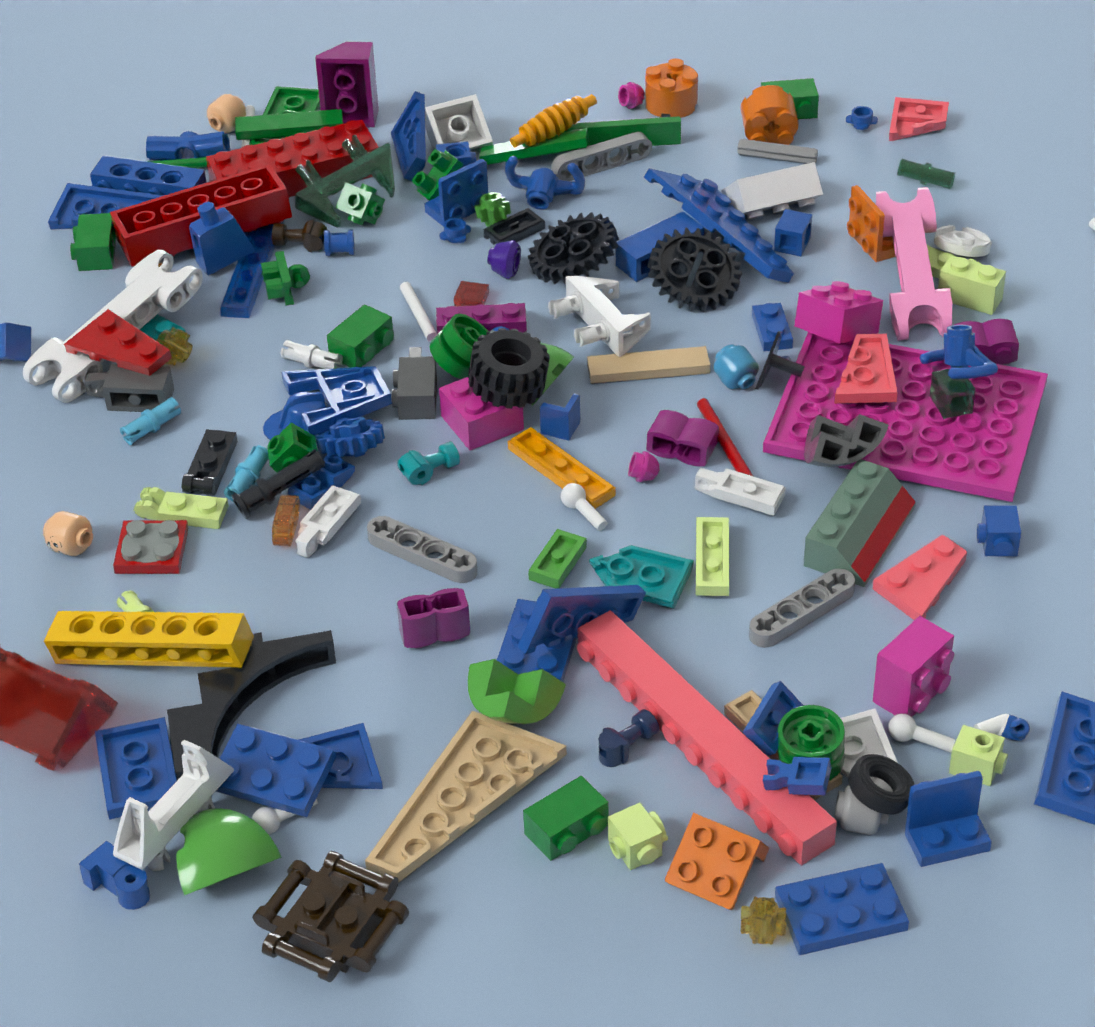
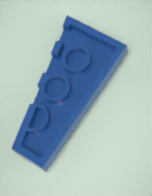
[48,183,164,230]
[517,585,646,655]
[1034,691,1095,825]

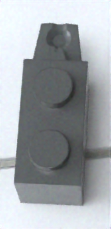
[392,347,437,420]
[85,364,174,412]

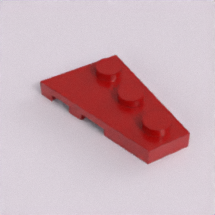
[64,309,172,376]

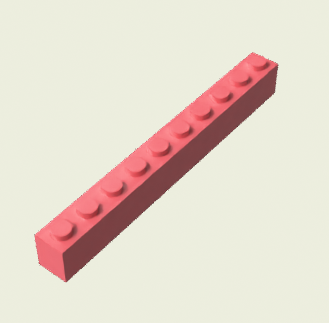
[577,610,837,866]

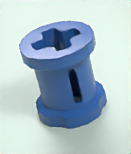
[324,229,355,256]

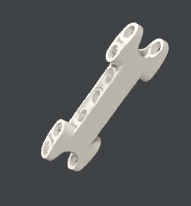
[23,250,203,403]

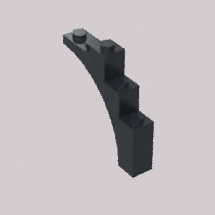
[167,630,336,780]

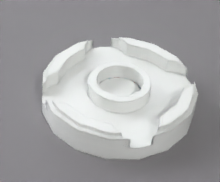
[934,225,992,257]

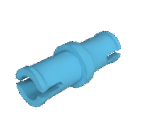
[120,397,181,445]
[224,445,269,502]

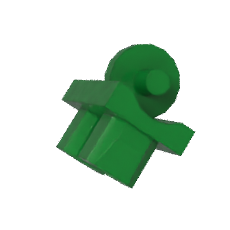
[412,149,463,201]
[261,251,310,306]

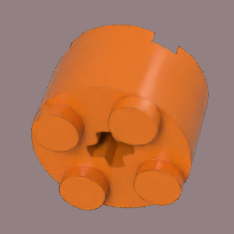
[645,58,698,118]
[740,85,798,145]

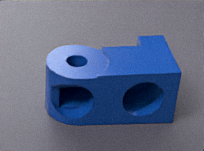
[79,840,150,910]

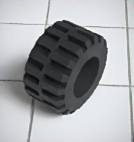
[468,328,550,409]

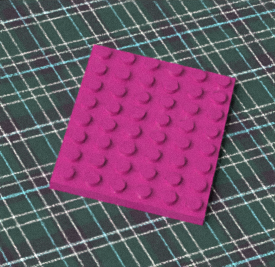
[763,332,1048,502]

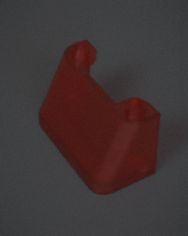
[0,647,118,771]

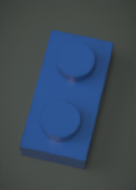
[752,303,793,352]
[743,681,804,756]

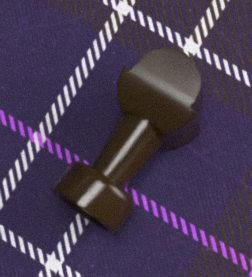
[272,220,327,253]

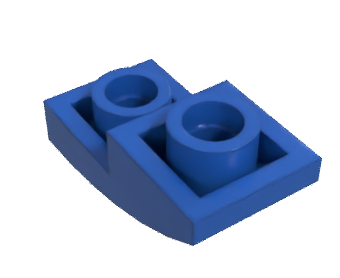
[287,455,355,510]

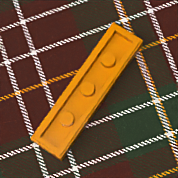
[508,427,616,509]

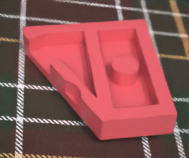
[889,97,949,141]

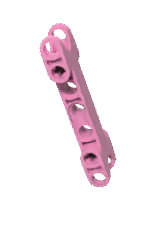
[876,187,952,341]

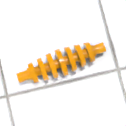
[510,94,597,148]

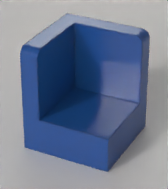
[0,322,31,362]
[540,394,581,441]

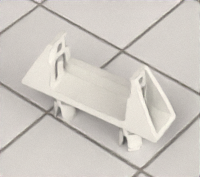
[548,276,651,357]
[113,740,234,871]

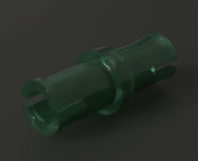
[897,158,956,189]

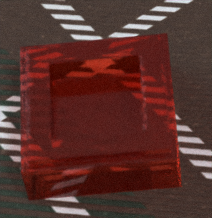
[454,281,489,307]

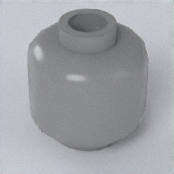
[834,785,889,835]

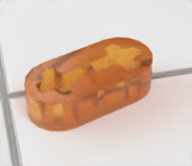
[272,495,300,546]

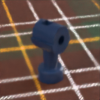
[598,709,659,767]

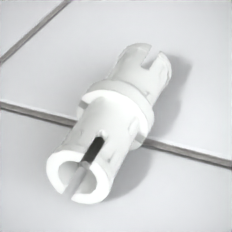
[281,340,343,369]

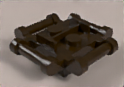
[252,851,409,982]

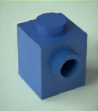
[977,505,1021,556]

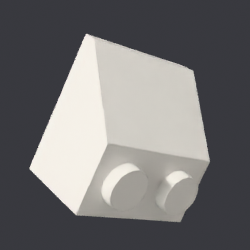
[425,94,493,150]

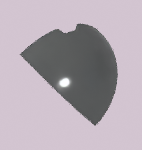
[804,414,889,467]

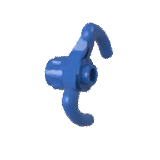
[505,156,585,209]
[919,325,998,379]

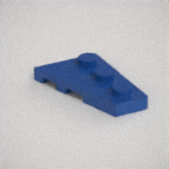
[391,91,426,181]
[299,723,383,789]

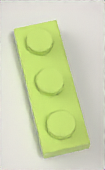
[696,517,729,596]

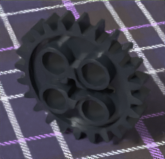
[528,212,619,284]
[647,228,742,312]

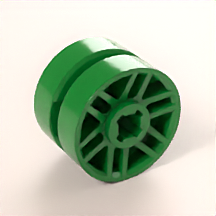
[429,314,488,379]
[778,705,845,781]

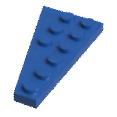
[644,168,794,283]

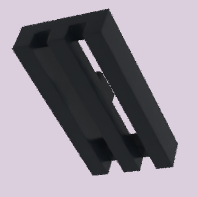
[483,208,545,245]

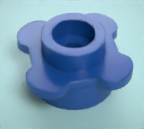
[846,106,878,130]
[439,218,471,243]

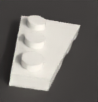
[840,708,898,792]

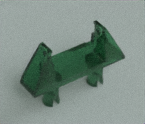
[294,135,395,228]

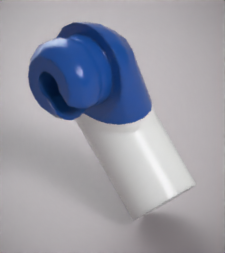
[974,714,1030,741]

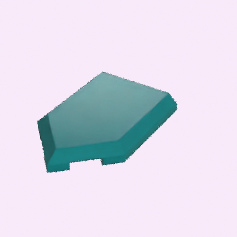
[589,545,694,608]

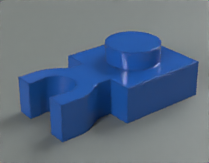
[762,757,832,796]

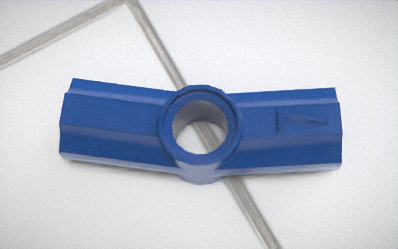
[146,131,231,160]

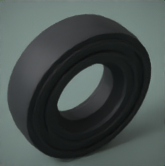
[848,754,915,815]

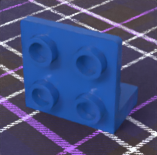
[424,159,488,227]
[905,771,992,867]

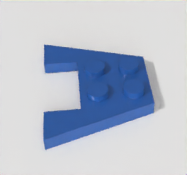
[281,366,392,436]

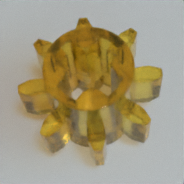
[156,327,193,366]
[740,897,786,945]

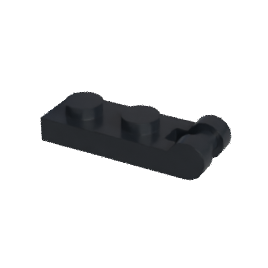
[181,429,238,496]

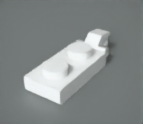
[695,467,786,516]
[296,485,361,558]

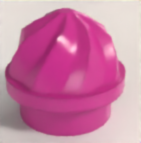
[618,82,645,109]
[628,451,660,482]

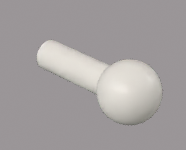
[561,483,608,531]
[888,714,956,753]
[252,799,318,835]

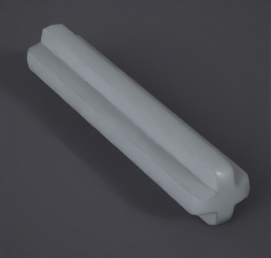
[737,139,818,164]

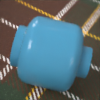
[714,344,759,390]

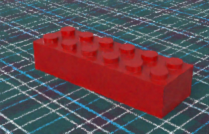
[206,119,381,197]
[110,164,292,267]

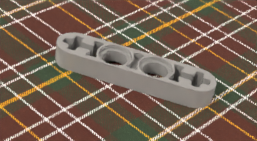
[551,132,652,181]
[367,516,477,583]
[749,568,855,648]

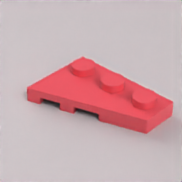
[834,333,898,404]
[872,534,967,620]

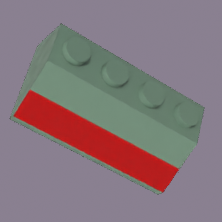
[804,459,916,587]

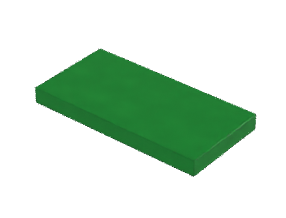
[249,86,321,145]

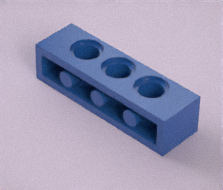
[90,156,207,196]

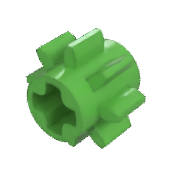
[475,192,511,226]

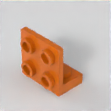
[847,185,896,262]
[665,812,769,910]

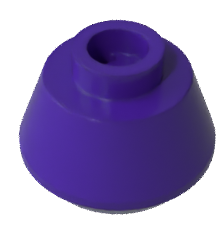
[487,240,521,279]

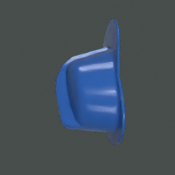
[263,392,328,440]

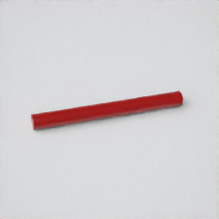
[697,398,754,477]

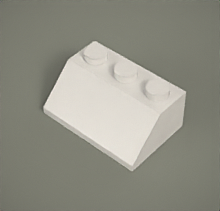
[721,162,823,220]

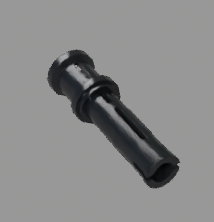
[231,449,326,519]

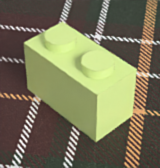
[938,255,1006,315]

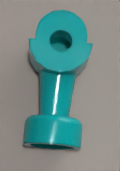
[397,441,460,485]

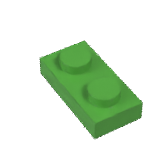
[528,529,587,589]

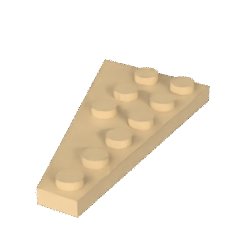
[365,711,567,883]

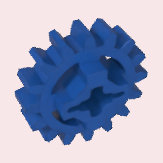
[316,417,385,458]

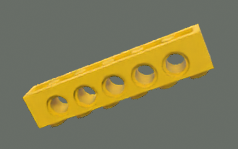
[44,611,254,668]

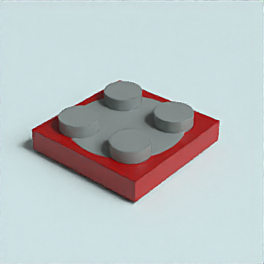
[113,520,189,574]

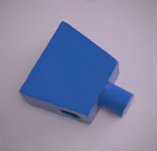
[189,202,255,276]

